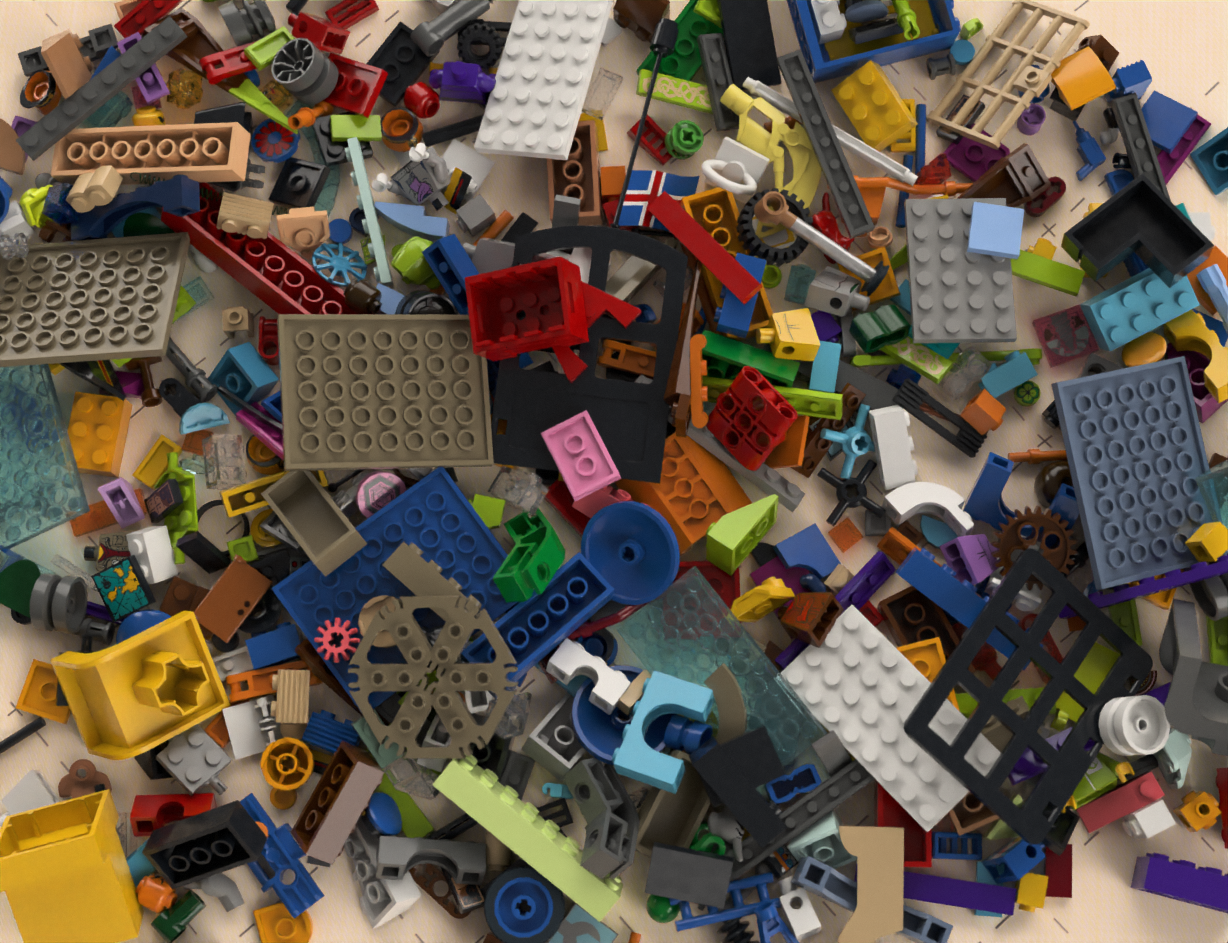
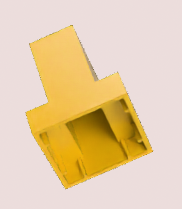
[0,789,144,943]

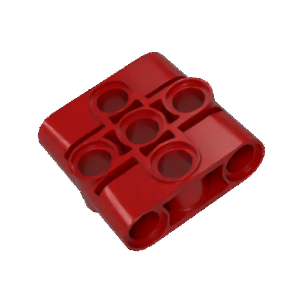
[706,366,798,471]

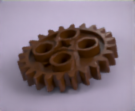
[990,505,1077,591]

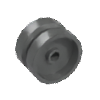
[1189,554,1228,621]
[30,573,88,634]

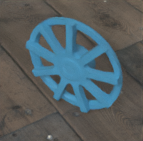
[312,242,367,287]

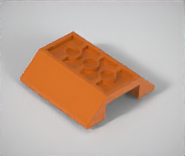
[614,432,752,556]

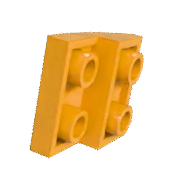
[1051,46,1116,111]

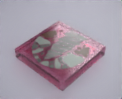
[1032,305,1099,368]

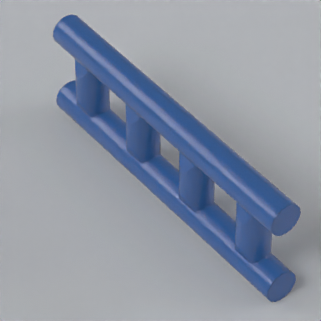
[669,872,781,932]

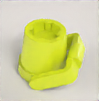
[19,184,65,228]

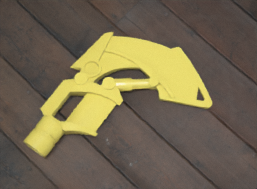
[720,84,822,239]

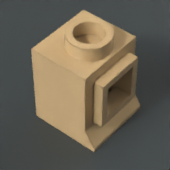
[223,306,254,339]

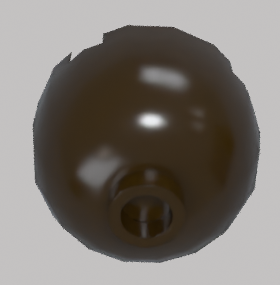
[1034,461,1074,508]

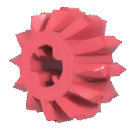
[314,618,360,663]

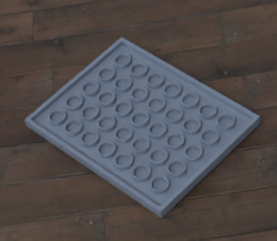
[1051,356,1228,590]

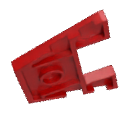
[542,281,642,383]

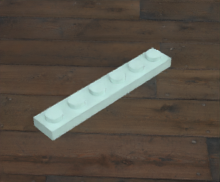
[345,137,394,287]

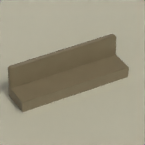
[605,236,678,318]

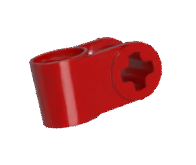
[258,316,279,366]

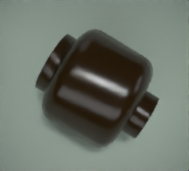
[344,279,382,314]

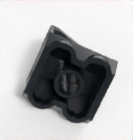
[194,102,253,156]

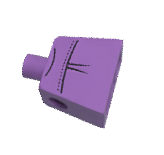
[939,534,999,585]

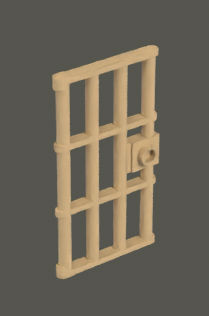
[926,0,1090,149]

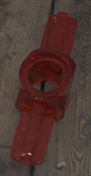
[952,622,1002,681]

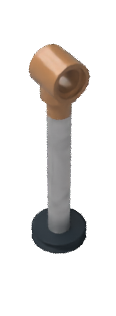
[754,191,889,296]

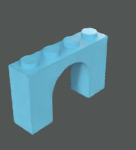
[612,670,715,794]

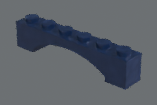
[71,175,200,241]

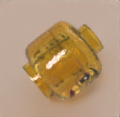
[260,79,293,113]

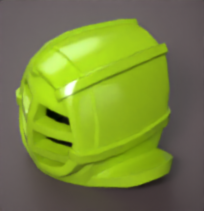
[391,236,441,290]

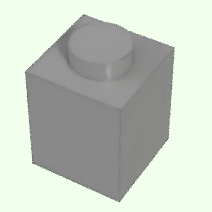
[456,194,496,238]

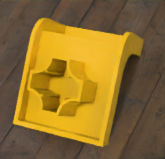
[50,611,231,760]

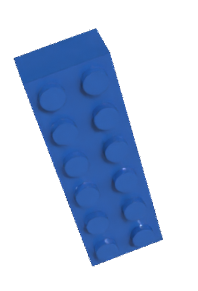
[460,552,615,699]

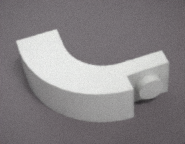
[882,482,975,537]

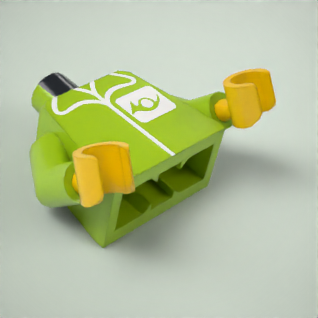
[1061,751,1135,813]

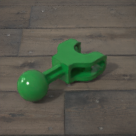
[646,821,726,923]

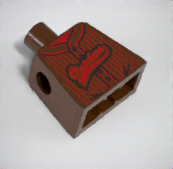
[778,592,844,648]

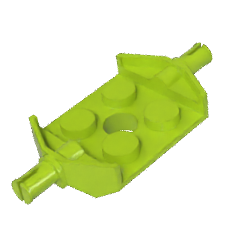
[154,452,198,564]

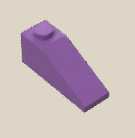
[117,32,170,104]

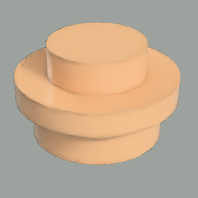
[868,226,893,249]

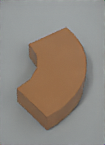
[0,118,26,176]

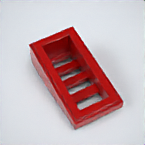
[627,114,676,166]

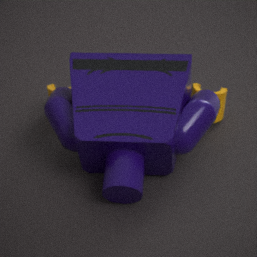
[428,61,498,104]

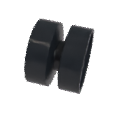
[395,290,458,315]

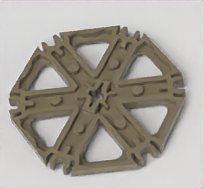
[348,596,518,758]

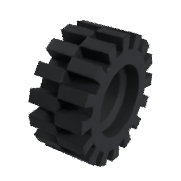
[457,23,503,70]

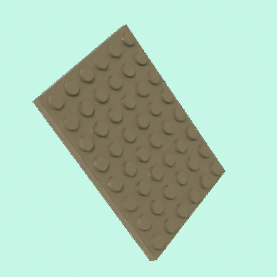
[0,232,190,367]
[277,314,494,471]

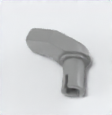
[183,873,245,912]

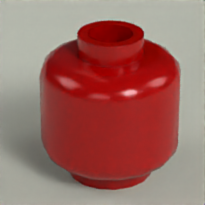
[404,82,440,119]

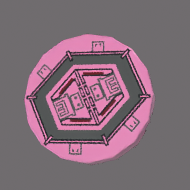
[356,471,407,518]

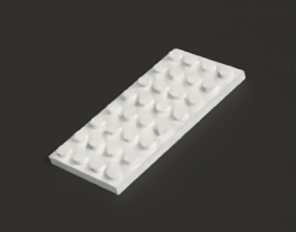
[474,0,614,160]
[777,605,1001,833]

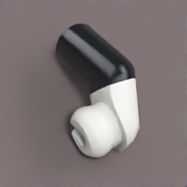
[1099,107,1119,144]

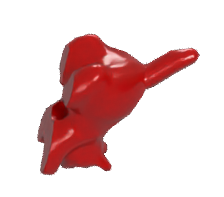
[811,192,855,264]

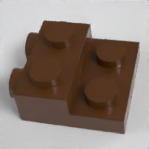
[158,576,213,641]

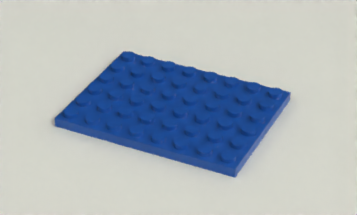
[271,467,519,713]

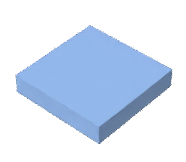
[967,202,1024,259]

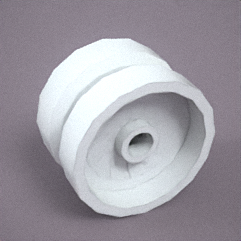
[1098,695,1170,756]

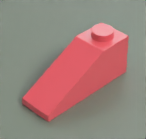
[1076,771,1165,833]

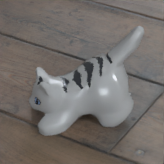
[708,804,745,862]

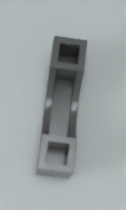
[376,835,486,885]

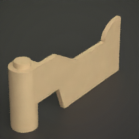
[838,825,904,943]

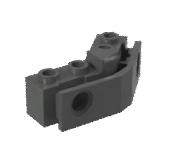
[563,758,640,880]

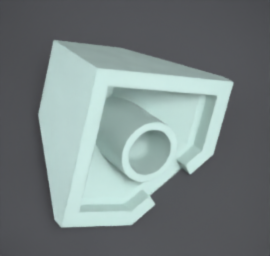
[1153,728,1193,789]
[788,810,858,869]

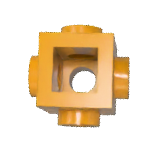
[1173,790,1221,832]

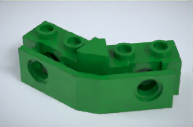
[492,507,566,603]

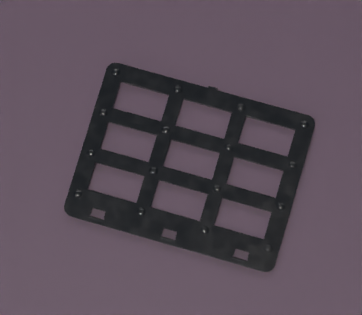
[904,548,1153,845]

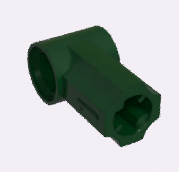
[151,890,206,943]

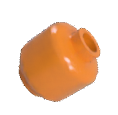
[136,873,178,913]

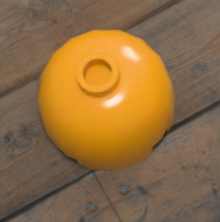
[260,737,315,791]

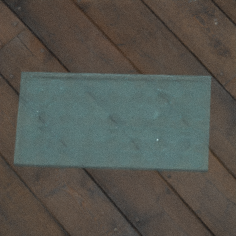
[0,364,90,550]
[617,566,827,767]

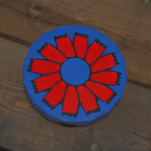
[251,118,300,163]

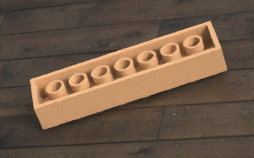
[51,122,251,186]

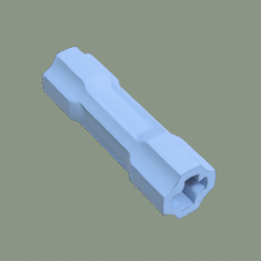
[1196,264,1228,334]

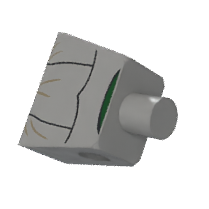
[805,266,870,317]

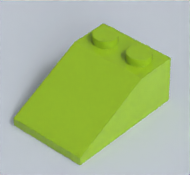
[705,494,779,576]

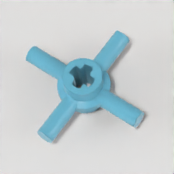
[820,404,875,480]

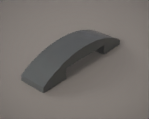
[17,24,118,77]

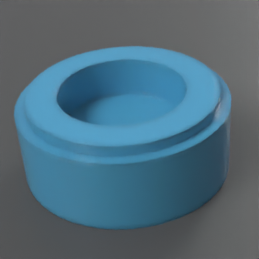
[949,39,975,66]

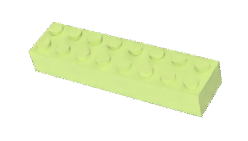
[432,753,623,922]

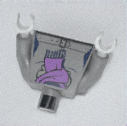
[372,143,450,211]

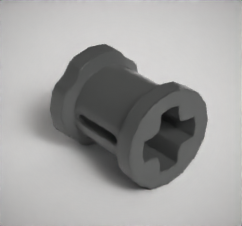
[926,53,956,80]

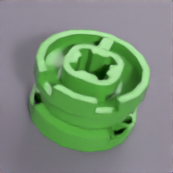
[664,120,704,160]

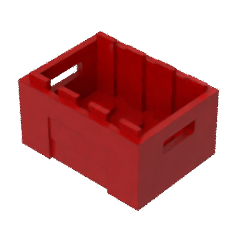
[465,256,589,361]

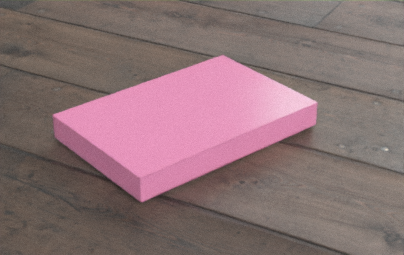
[541,410,621,501]

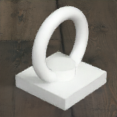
[701,136,770,204]

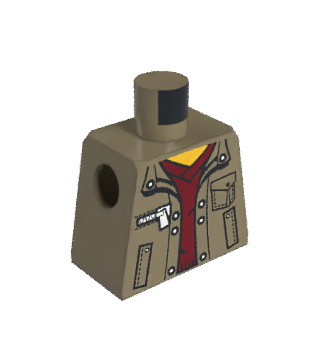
[84,530,138,572]

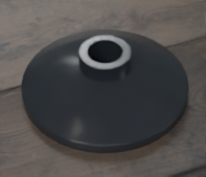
[239,589,282,634]

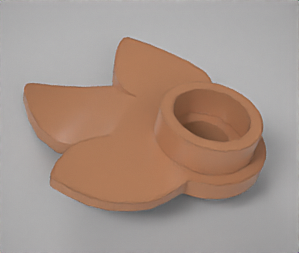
[58,759,112,799]

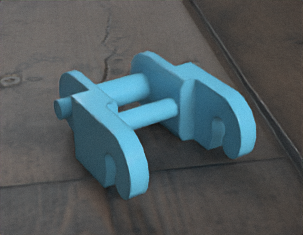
[542,783,573,799]

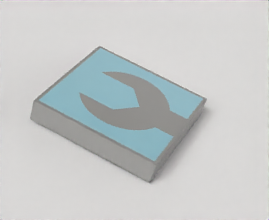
[547,903,619,943]

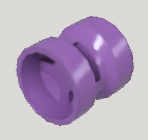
[1017,103,1046,136]

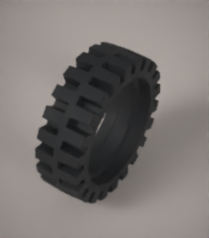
[736,188,814,266]

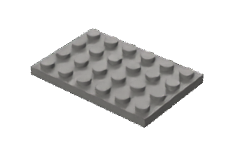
[904,198,1017,343]

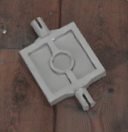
[156,724,232,796]

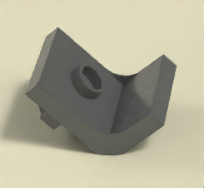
[1159,599,1228,756]

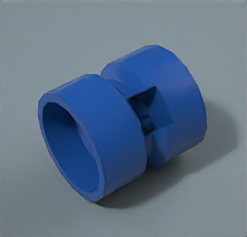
[664,714,713,754]

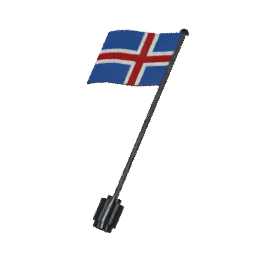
[610,18,700,232]

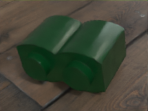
[849,304,911,353]

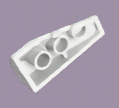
[344,817,421,929]

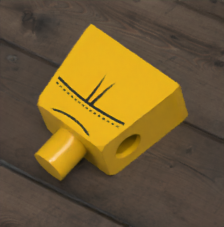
[756,308,820,361]

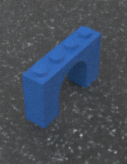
[963,452,1079,547]

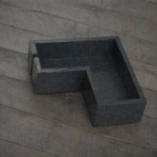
[1061,173,1214,288]

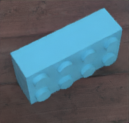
[1079,268,1200,352]

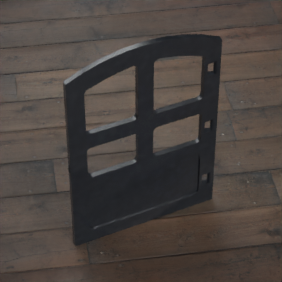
[491,225,688,484]

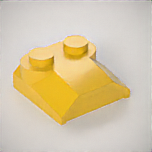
[728,577,795,623]

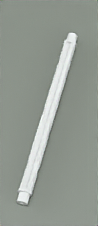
[743,77,918,186]

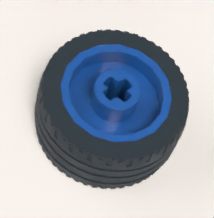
[484,866,565,943]

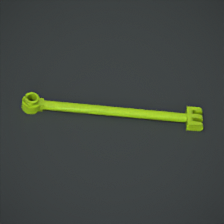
[850,348,1042,368]

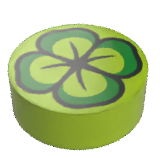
[1014,380,1041,407]

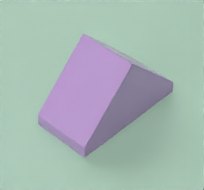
[98,477,145,529]

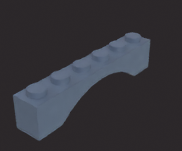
[791,856,953,943]

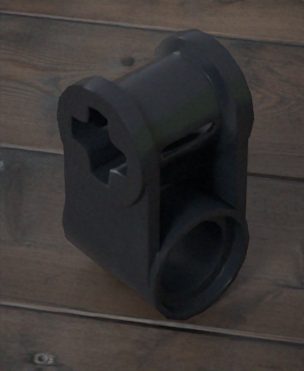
[159,378,202,418]

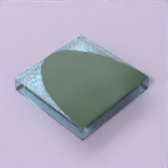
[0,549,57,618]

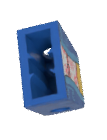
[981,837,1045,884]

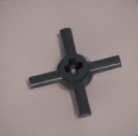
[817,459,886,527]

